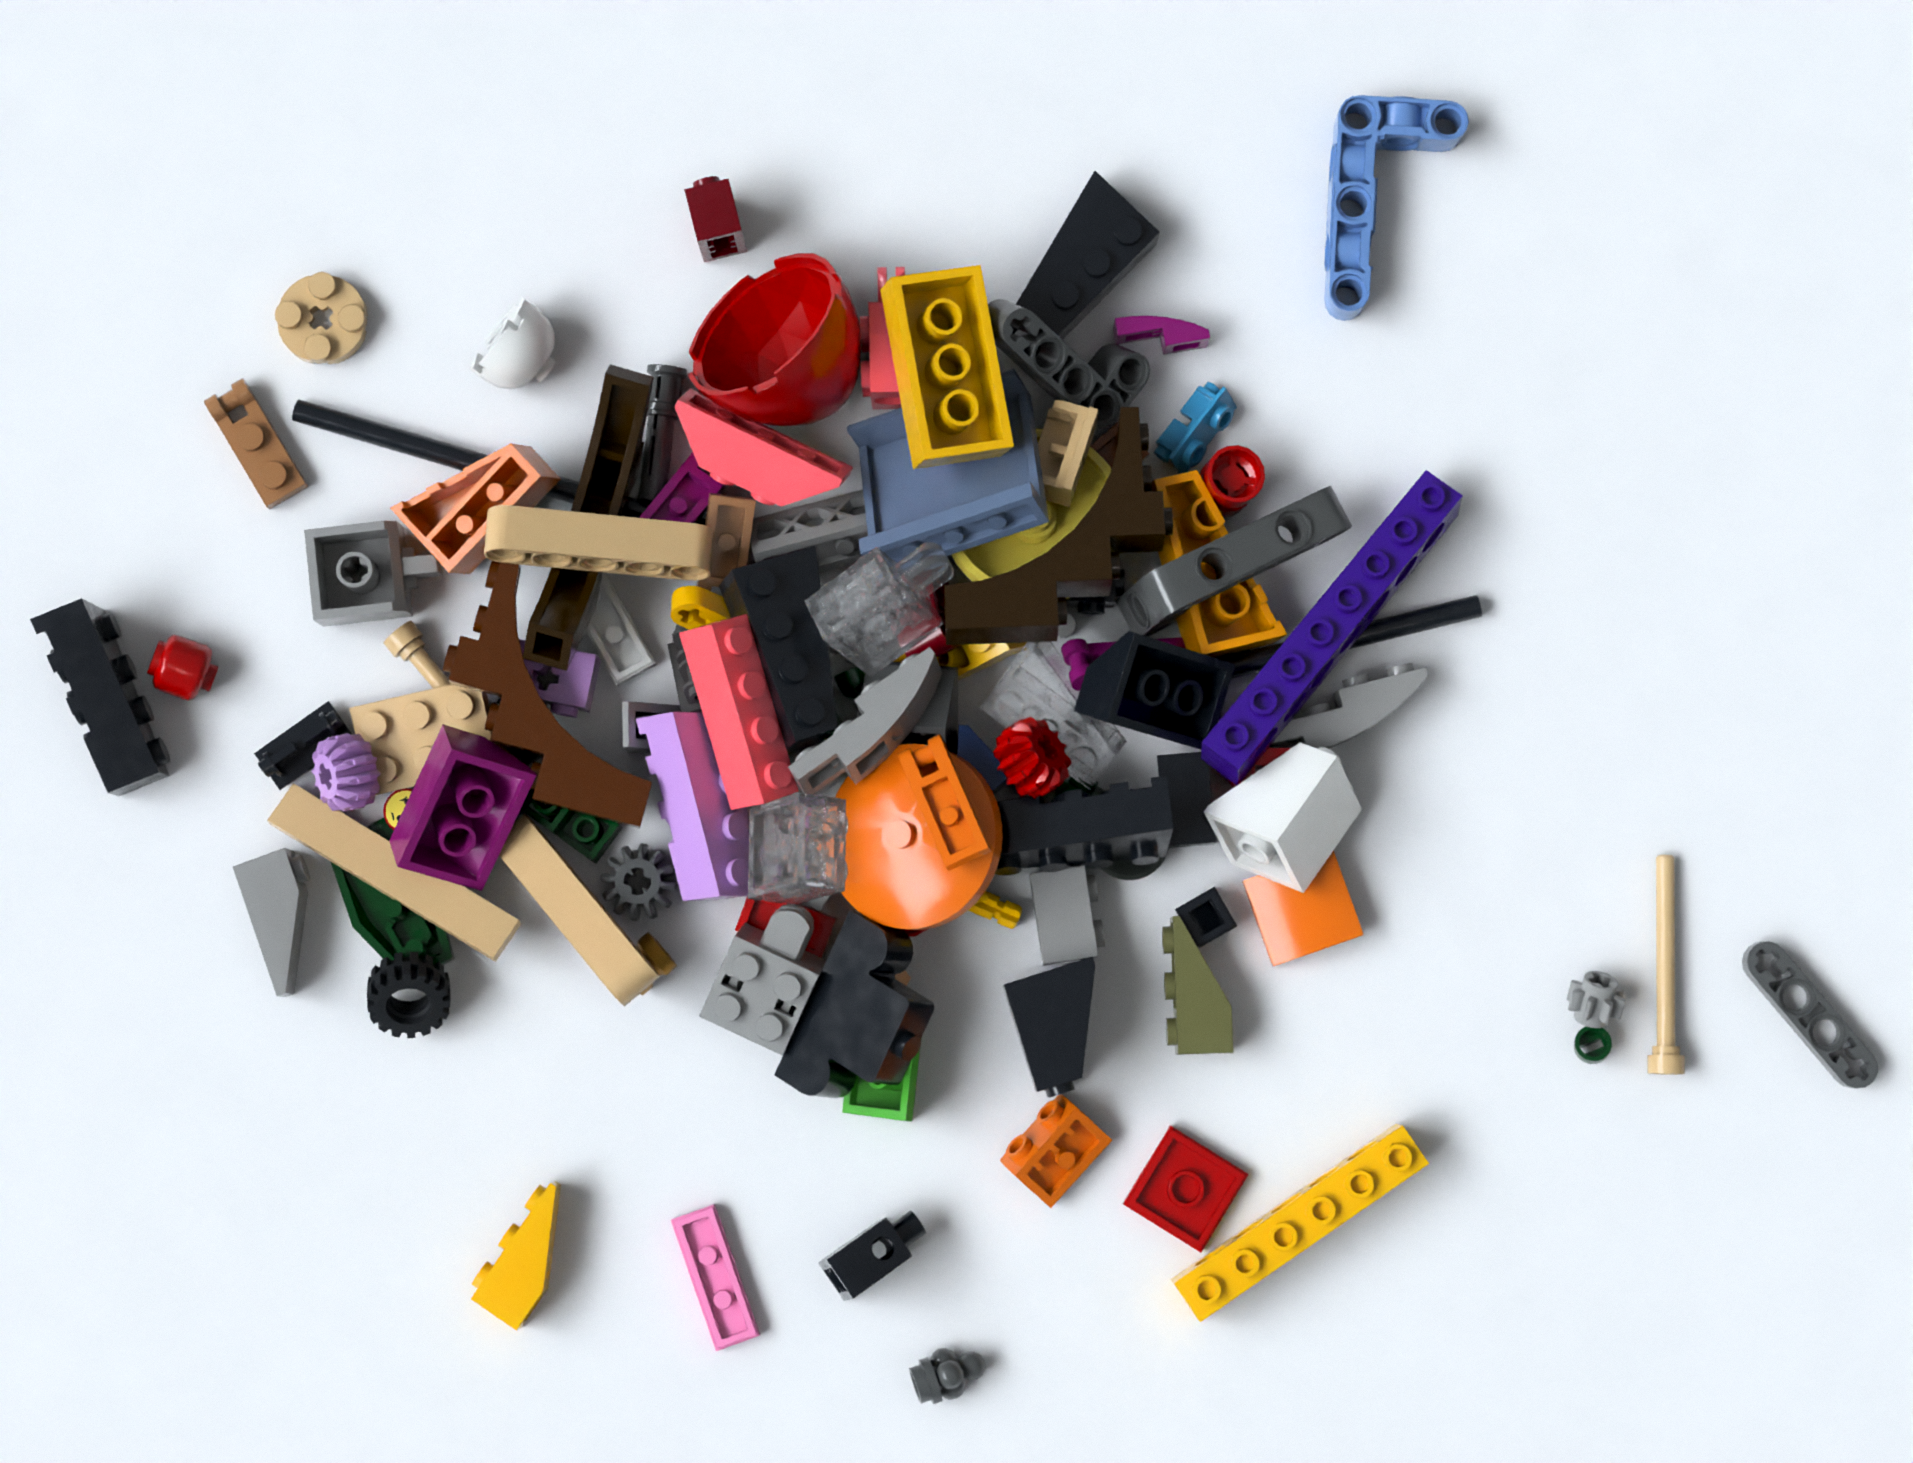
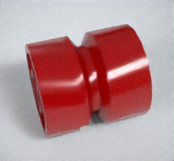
[1199,445,1265,517]

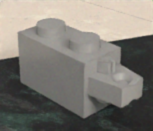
[1029,864,1105,965]

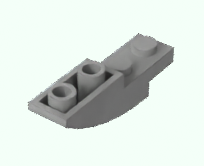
[788,647,943,798]
[1270,663,1429,749]

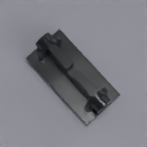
[254,701,352,790]

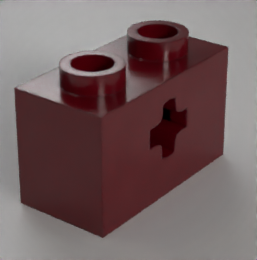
[684,176,747,262]

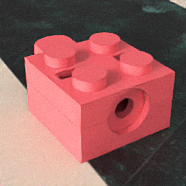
[860,267,905,410]

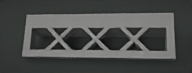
[750,490,868,573]

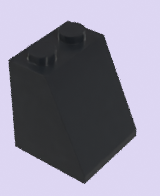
[1003,957,1096,1098]

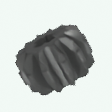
[600,843,679,921]

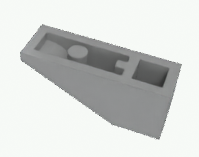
[232,848,310,997]

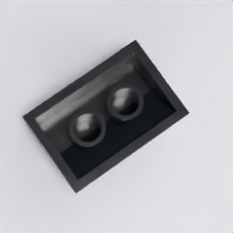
[1074,631,1235,750]

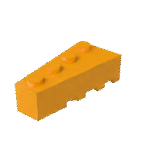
[1152,470,1287,658]

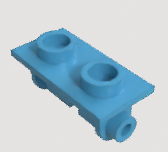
[1153,382,1237,474]

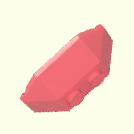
[674,388,853,507]

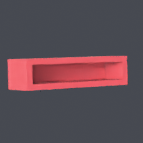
[679,614,799,810]

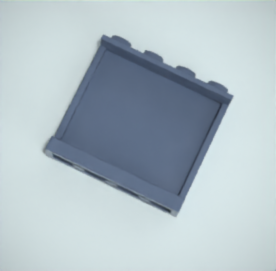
[847,369,1049,579]

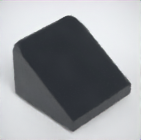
[1175,886,1237,949]

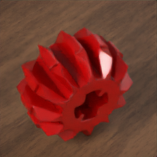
[993,716,1072,799]

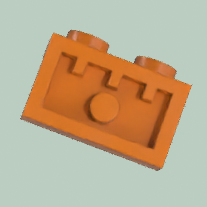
[1000,1094,1112,1208]

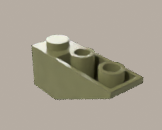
[1162,916,1234,1055]

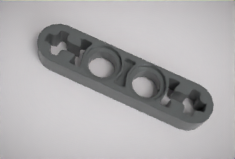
[1742,941,1878,1089]

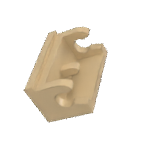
[1038,400,1098,507]

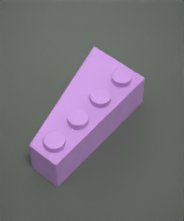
[636,712,754,901]

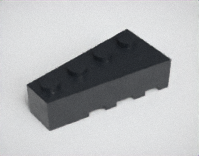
[719,545,838,753]

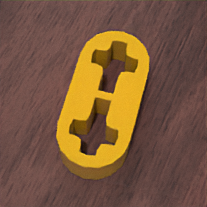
[671,586,731,630]

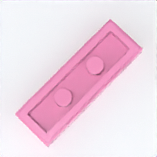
[671,1204,760,1351]

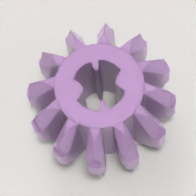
[311,733,381,811]

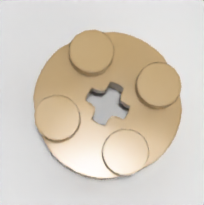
[275,272,368,364]

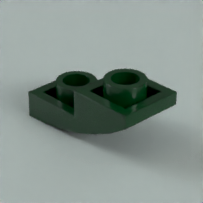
[521,789,623,864]

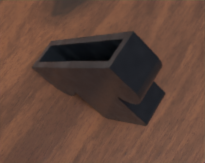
[774,910,935,1098]

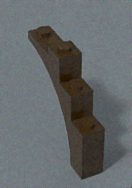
[523,364,654,671]
[944,407,1173,645]

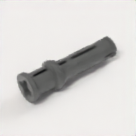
[637,364,687,503]

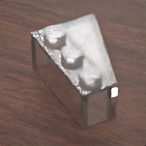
[980,641,1127,790]

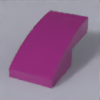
[1113,316,1210,355]

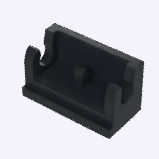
[1157,752,1215,848]

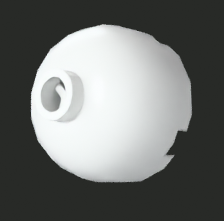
[470,297,556,390]

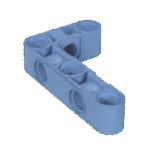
[1324,95,1469,321]

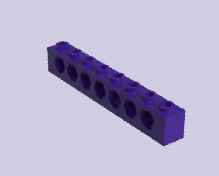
[1201,470,1463,785]

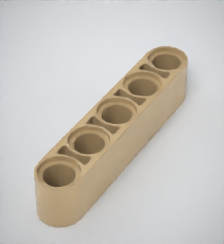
[484,505,713,581]
[499,813,660,1007]

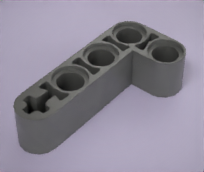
[988,299,1150,428]

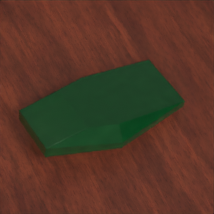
[330,818,455,965]

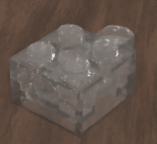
[804,542,954,677]
[748,792,849,904]

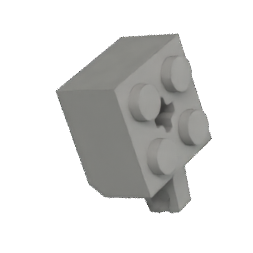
[304,521,442,627]

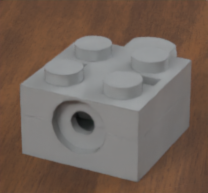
[699,904,826,1055]

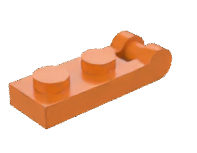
[897,734,992,871]

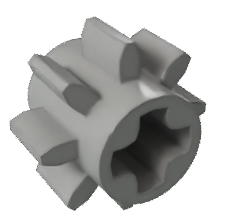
[1566,971,1626,1028]

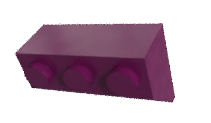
[389,724,537,891]

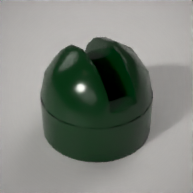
[834,663,867,700]
[1574,1026,1612,1064]

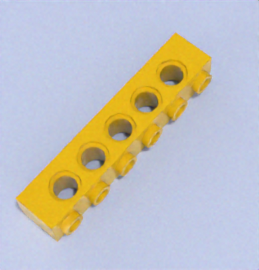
[1170,1124,1429,1322]

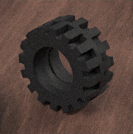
[367,951,451,1038]

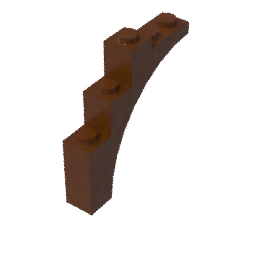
[443,561,652,828]

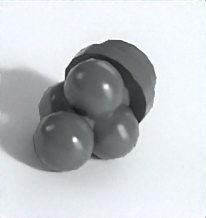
[909,1348,986,1404]

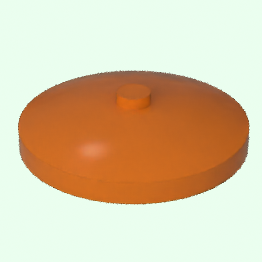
[826,744,1003,930]

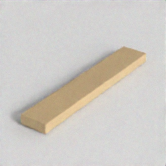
[267,783,521,962]

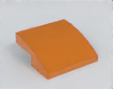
[1242,850,1364,967]

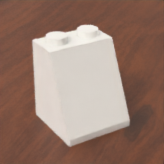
[1204,742,1362,893]

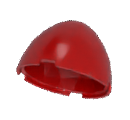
[688,253,861,426]

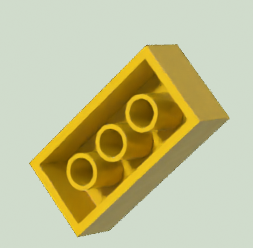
[880,265,1014,470]

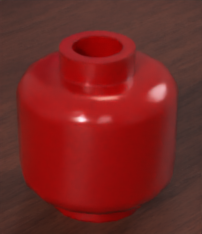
[147,634,219,701]

